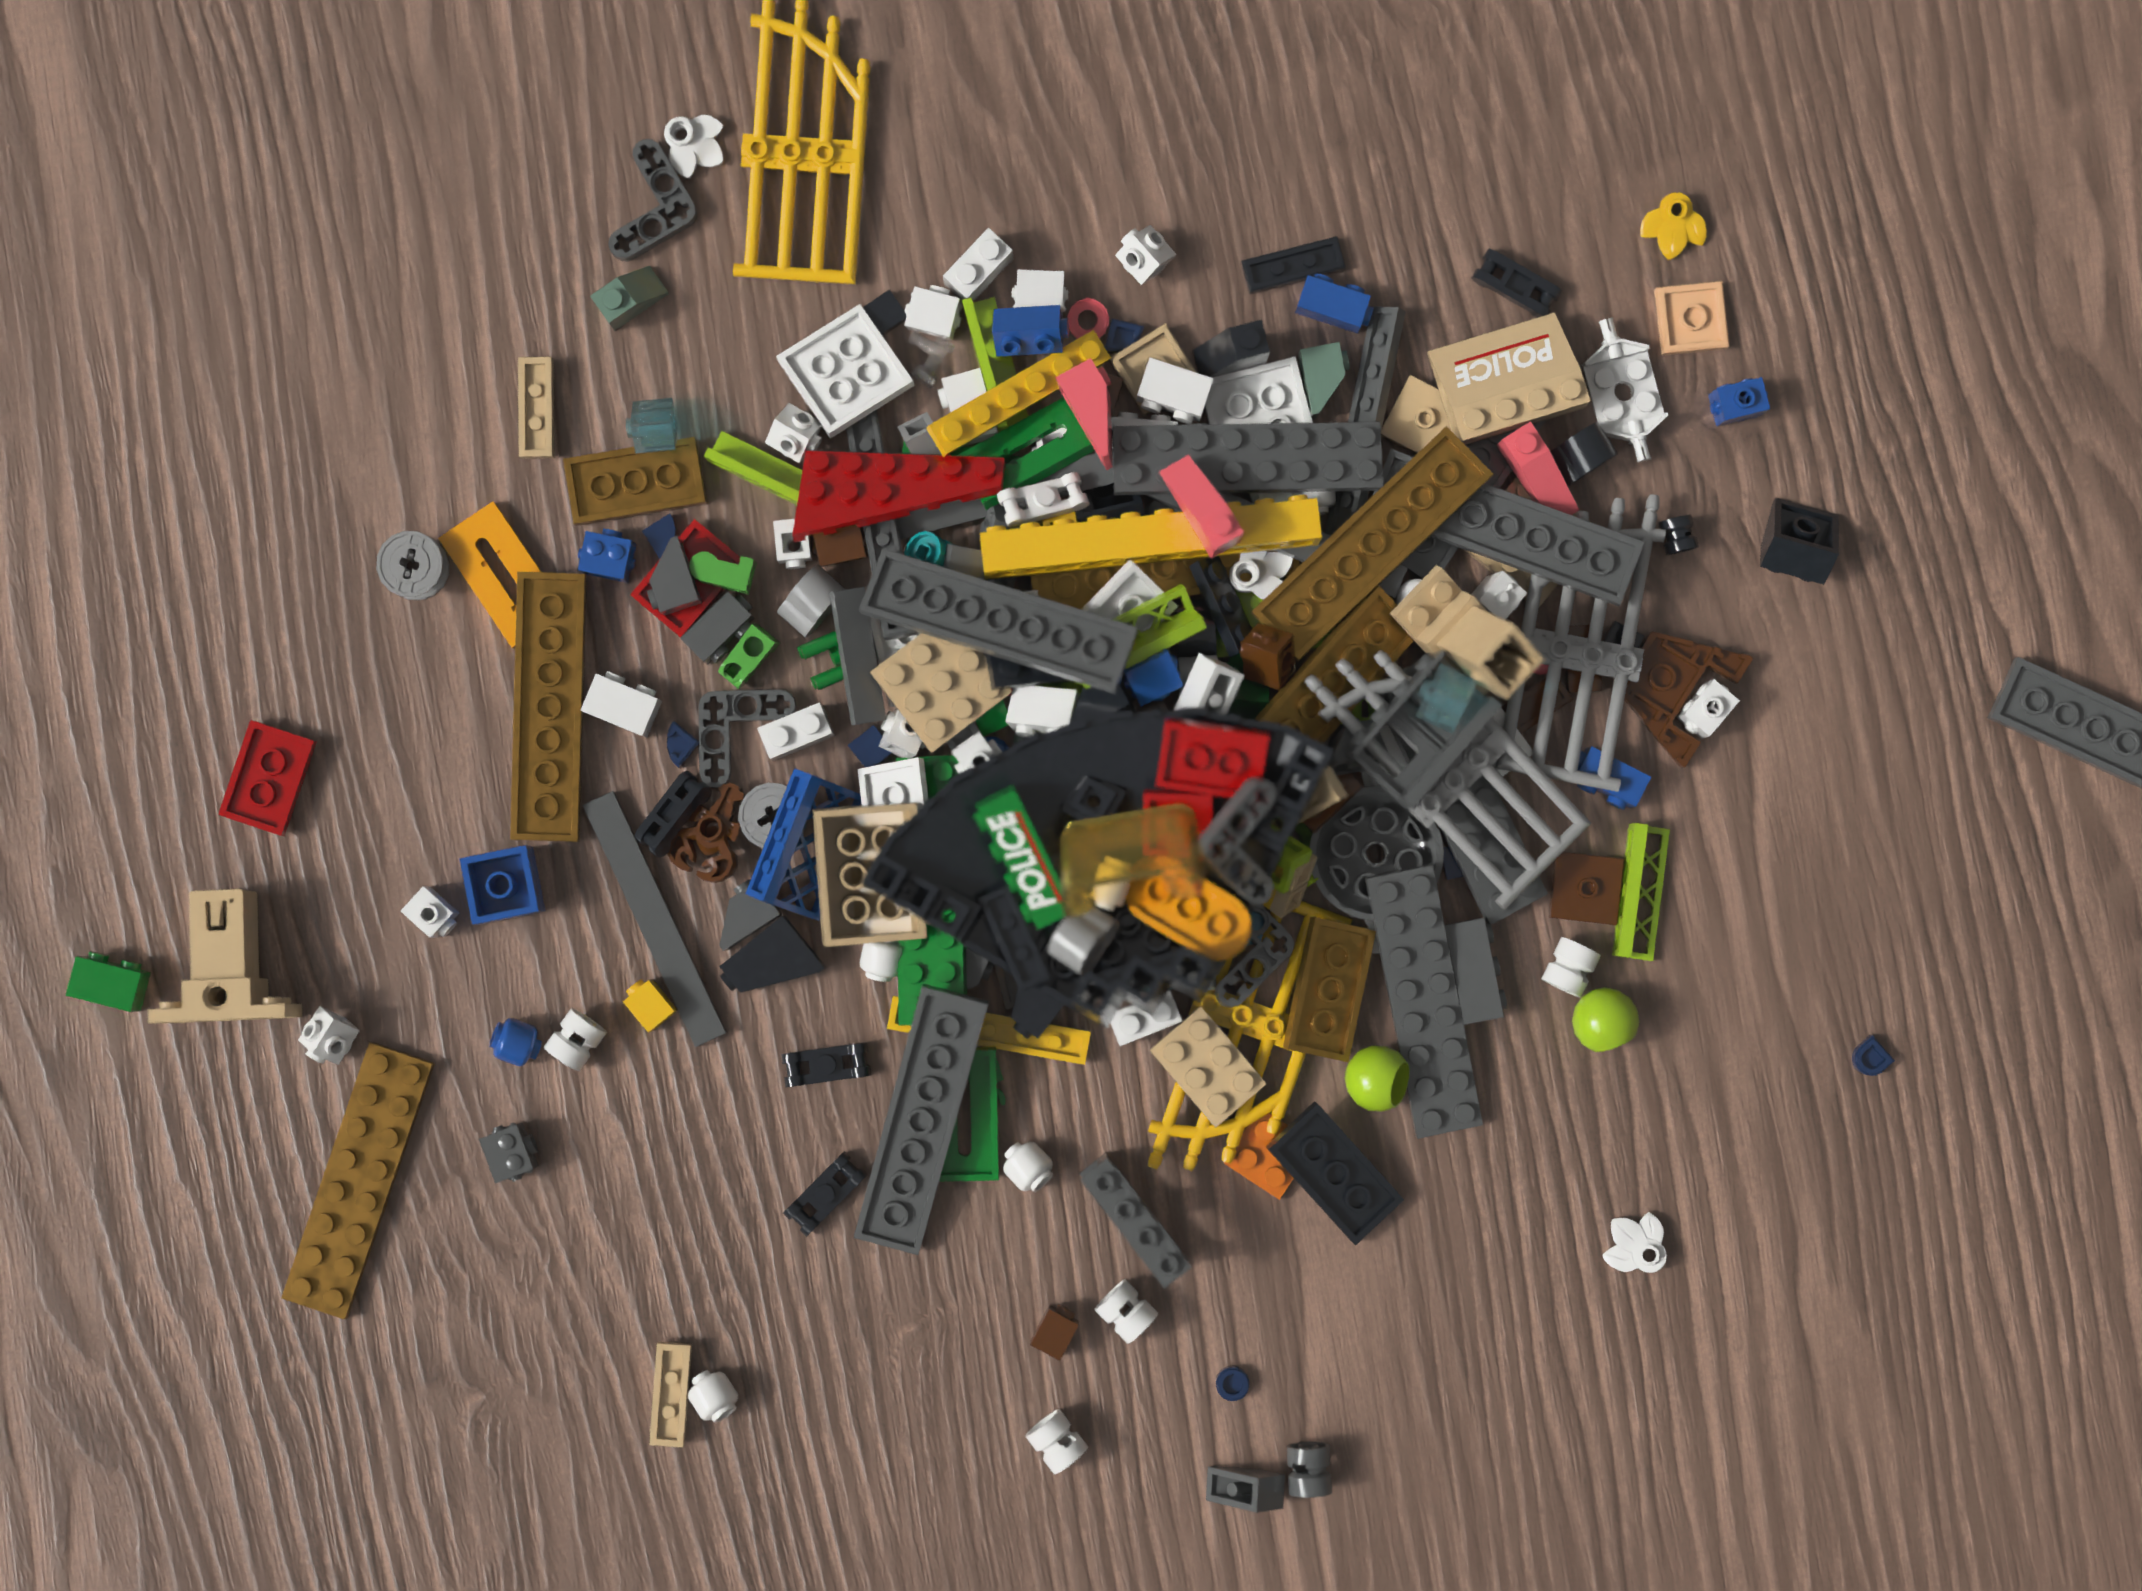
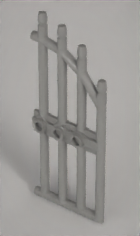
[1496,494,1666,792]
[1305,650,1592,910]

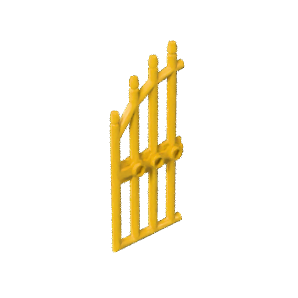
[733,0,871,284]
[1147,901,1353,1171]

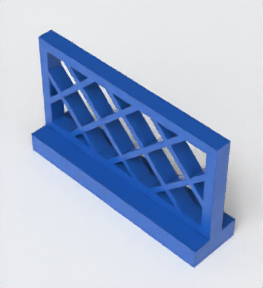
[745,768,862,921]

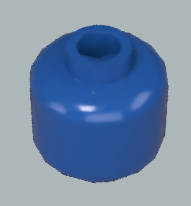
[489,1018,542,1066]

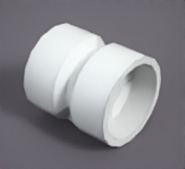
[1541,937,1601,998]
[544,1008,607,1071]
[1095,1279,1158,1344]
[1025,1409,1088,1474]

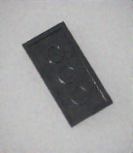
[1266,1101,1404,1246]

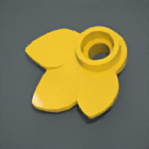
[1640,192,1707,260]

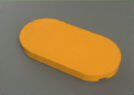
[1125,858,1252,961]

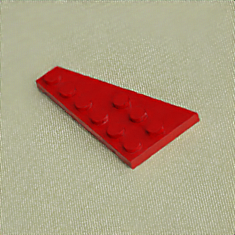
[792,451,1006,543]

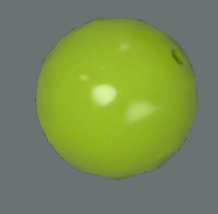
[1572,987,1640,1052]
[1345,1046,1410,1112]

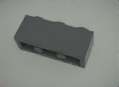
[1445,918,1507,1025]

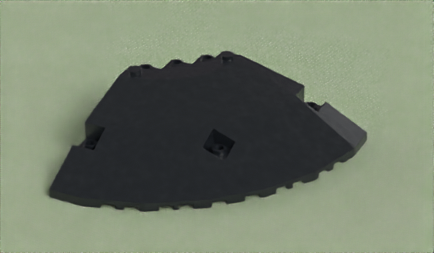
[861,707,1334,1028]

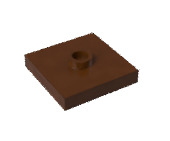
[1549,852,1624,925]

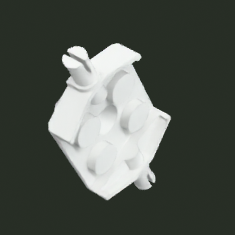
[1582,318,1668,462]

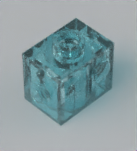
[626,398,677,454]
[1415,664,1478,734]

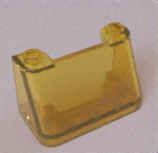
[1060,804,1206,918]

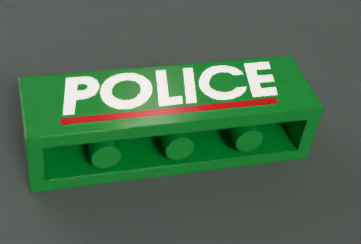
[973,784,1074,930]

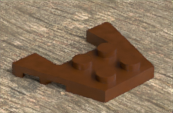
[1624,631,1753,768]

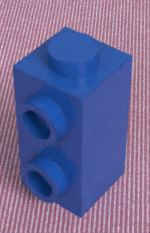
[1295,274,1374,334]
[992,305,1069,357]
[1576,746,1651,810]

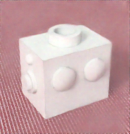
[1012,269,1068,316]
[904,285,963,340]
[1471,571,1527,620]
[1676,679,1740,739]

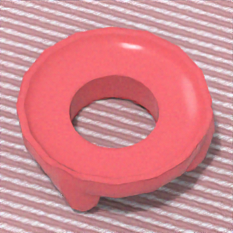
[1067,297,1109,339]

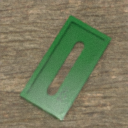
[957,397,1095,510]
[939,1047,999,1182]

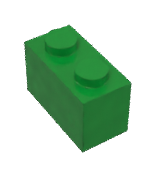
[65,951,151,1012]

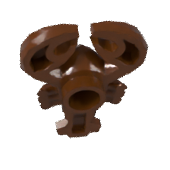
[667,783,745,883]

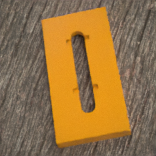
[438,501,542,649]

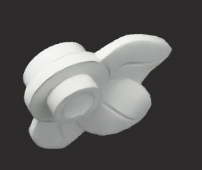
[664,115,723,178]
[1229,551,1293,600]
[1603,1212,1667,1273]

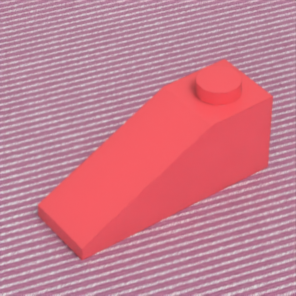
[1055,358,1113,470]
[1496,421,1579,515]
[1159,455,1244,559]

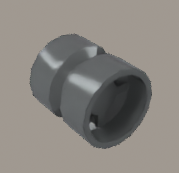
[1287,1442,1332,1498]

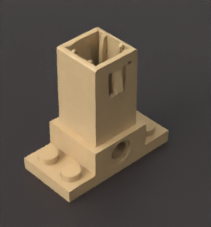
[1390,565,1545,699]
[148,889,302,1023]

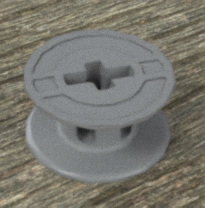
[376,531,449,600]
[738,783,807,848]

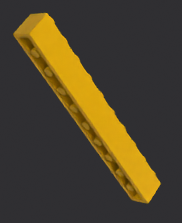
[980,495,1322,580]

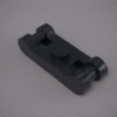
[1471,249,1562,318]
[635,771,712,858]
[781,1042,872,1087]
[783,1151,868,1237]

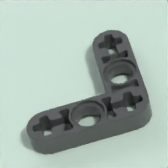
[608,139,697,262]
[698,690,797,788]
[1196,777,1276,905]
[1215,904,1294,1008]

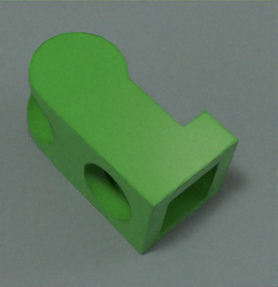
[689,552,757,595]
[718,624,781,689]

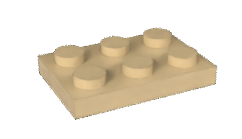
[1149,1006,1267,1128]

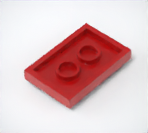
[630,519,741,638]
[1156,717,1269,799]
[218,720,317,836]

